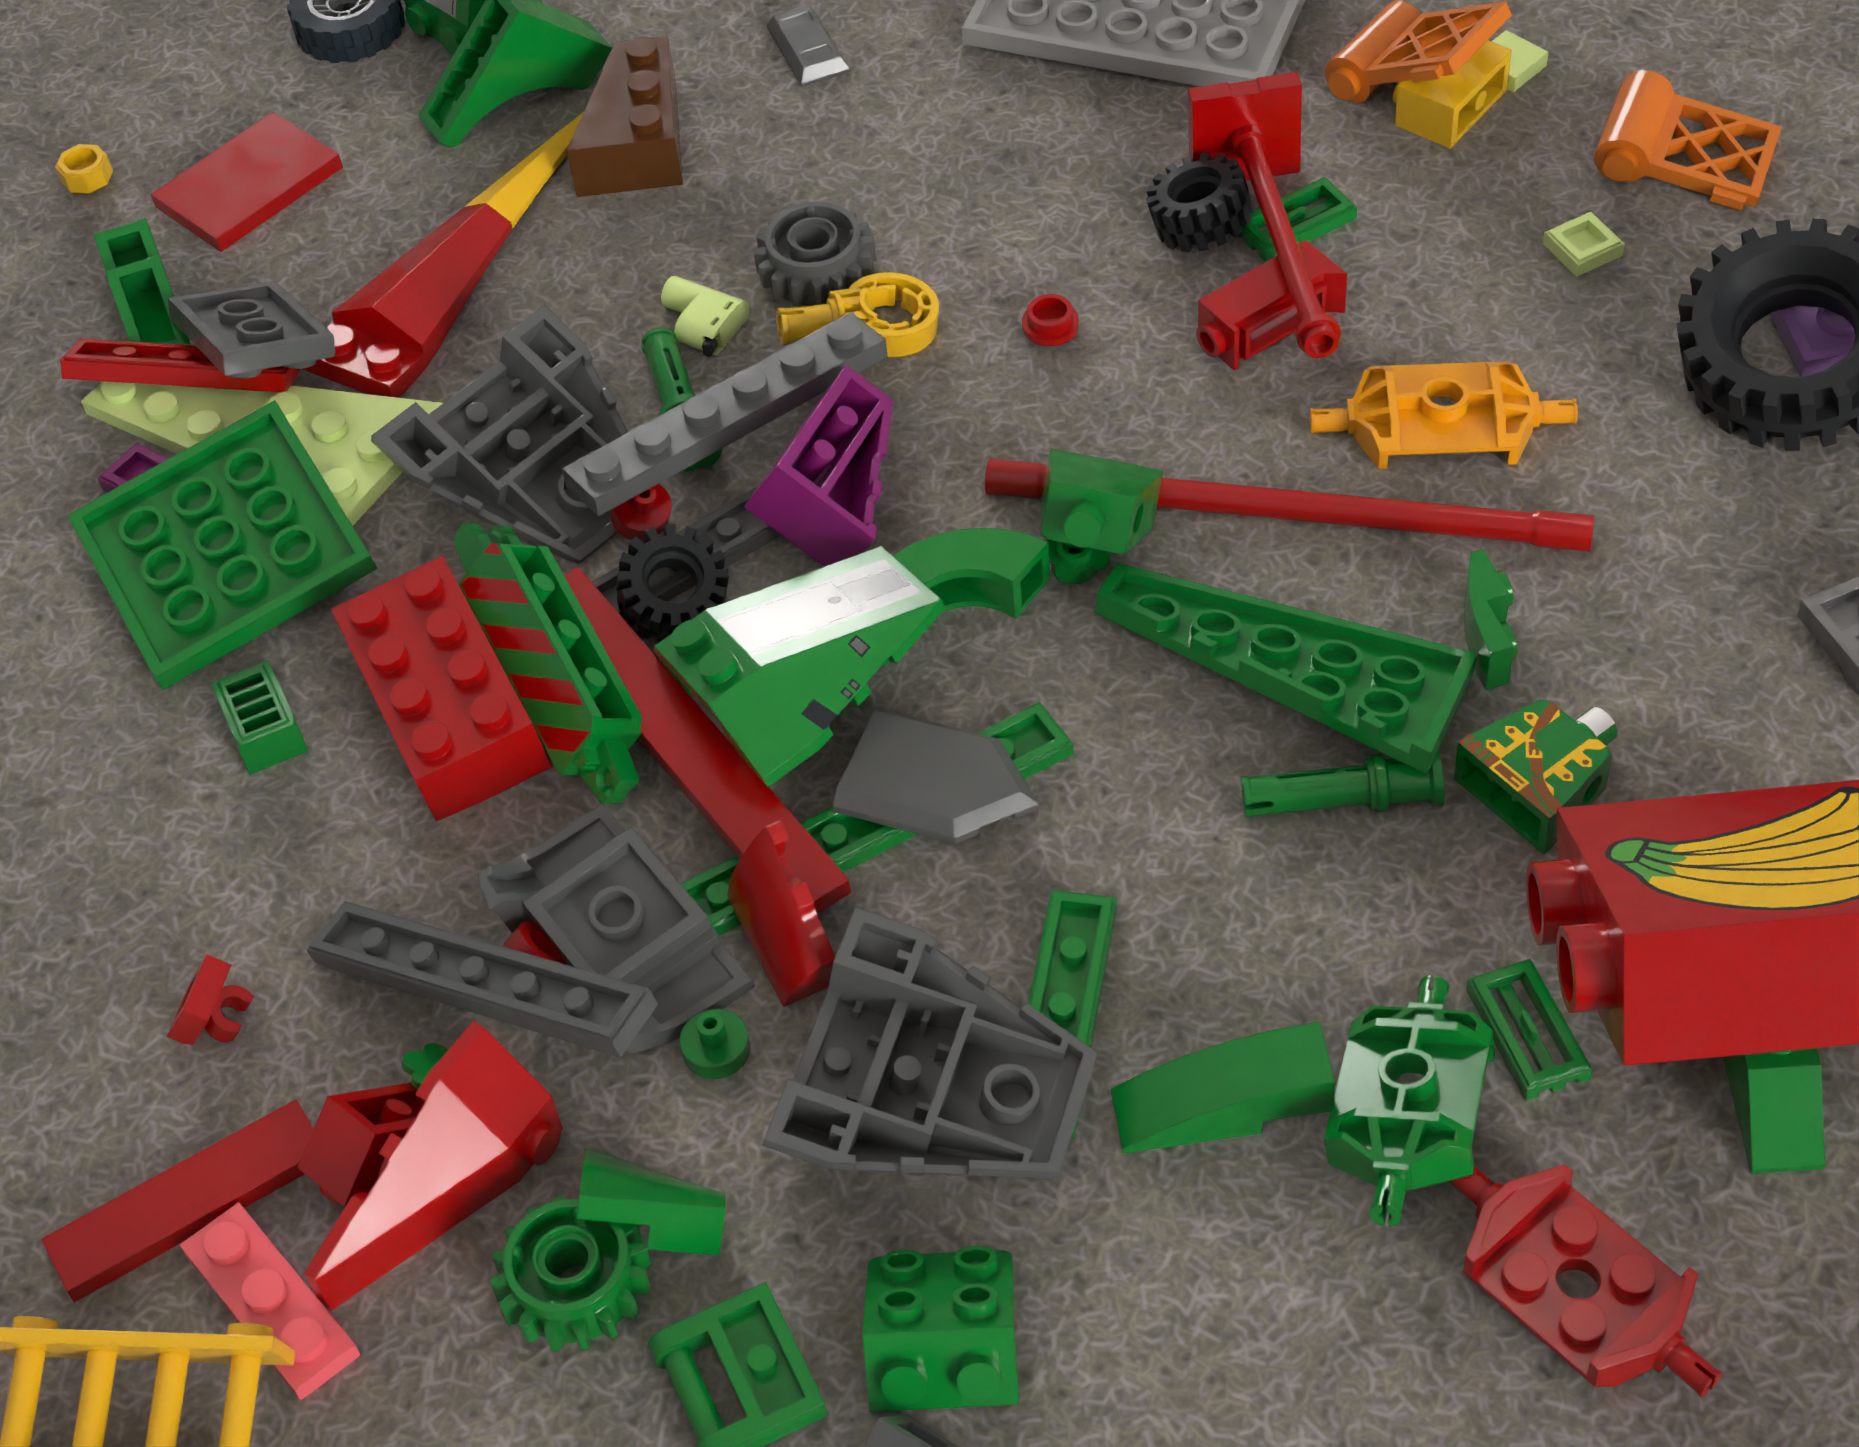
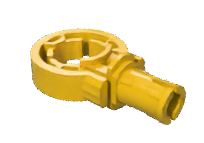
[776,272,939,357]

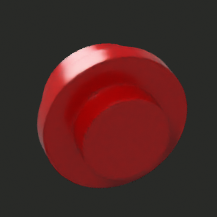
[1022,294,1079,346]

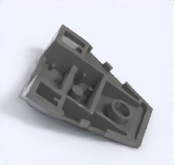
[371,305,661,564]
[763,907,1098,1179]

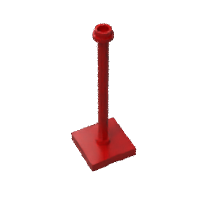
[1188,72,1341,358]

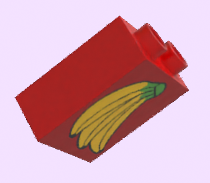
[1526,780,1859,1066]

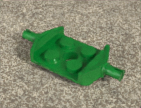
[1324,975,1495,1227]

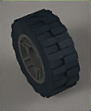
[287,0,405,63]

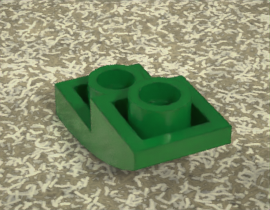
[1464,549,1518,690]

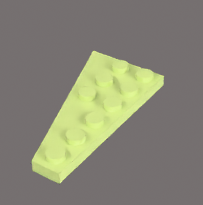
[81,381,443,526]

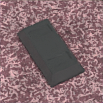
[767,5,850,87]

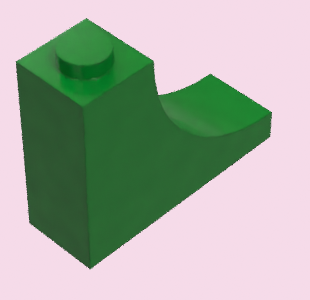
[418,0,612,148]

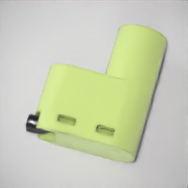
[661,276,749,357]

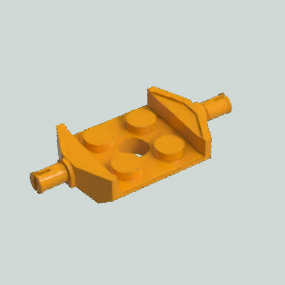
[1310,361,1578,469]

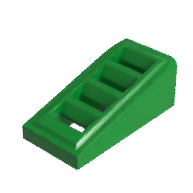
[211,660,308,775]

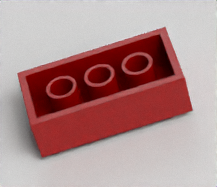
[331,555,552,822]

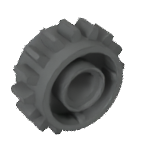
[754,202,876,306]

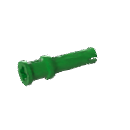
[641,327,722,472]
[1241,751,1445,818]

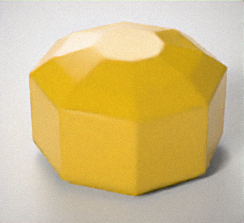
[55,144,113,194]

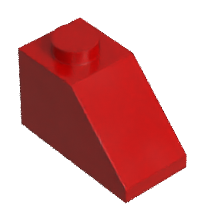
[297,1082,426,1207]

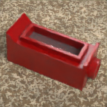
[1196,239,1347,370]

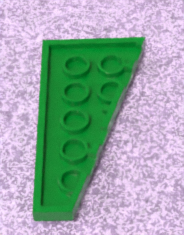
[1095,563,1478,774]

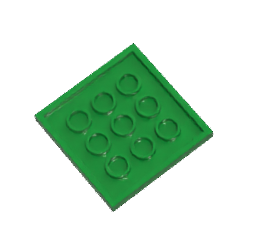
[67,400,378,690]

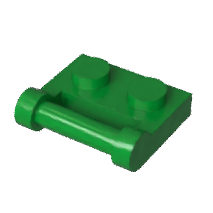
[648,1282,828,1447]

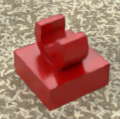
[166,954,254,1045]

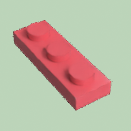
[179,1202,361,1401]

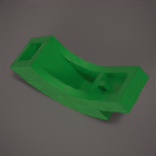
[881,528,1051,668]

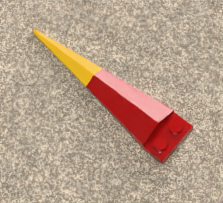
[302,112,584,398]

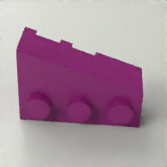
[744,365,893,567]

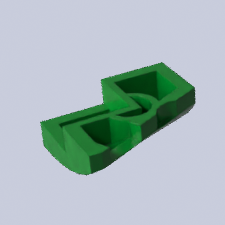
[577,1148,726,1256]

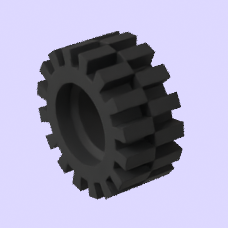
[1146,153,1254,252]
[616,524,729,643]

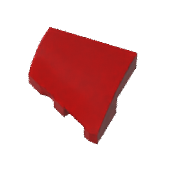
[727,820,835,1007]

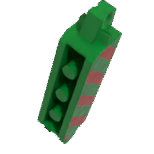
[453,523,642,804]

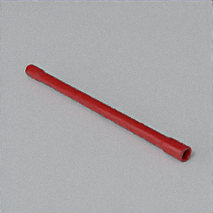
[985,458,1594,552]

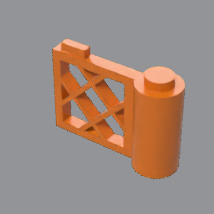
[1325,0,1512,103]
[1594,70,1782,211]

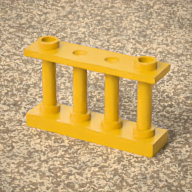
[0,1316,295,1447]

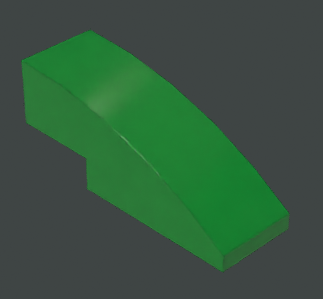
[93,218,191,345]
[1111,1021,1335,1154]

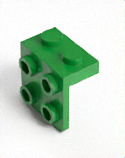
[862,1246,1019,1412]

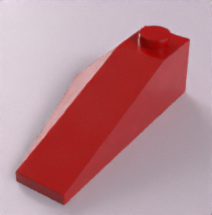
[304,1021,563,1311]

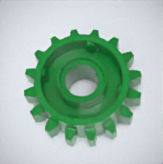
[490,1195,652,1352]

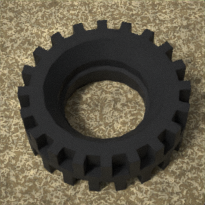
[1677,218,1859,451]

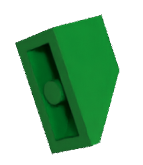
[1723,1048,1825,1174]

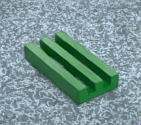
[1238,177,1357,262]
[1466,958,1592,1101]

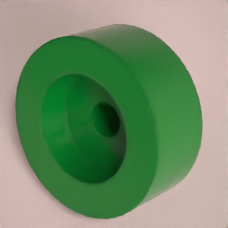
[680,1009,750,1079]

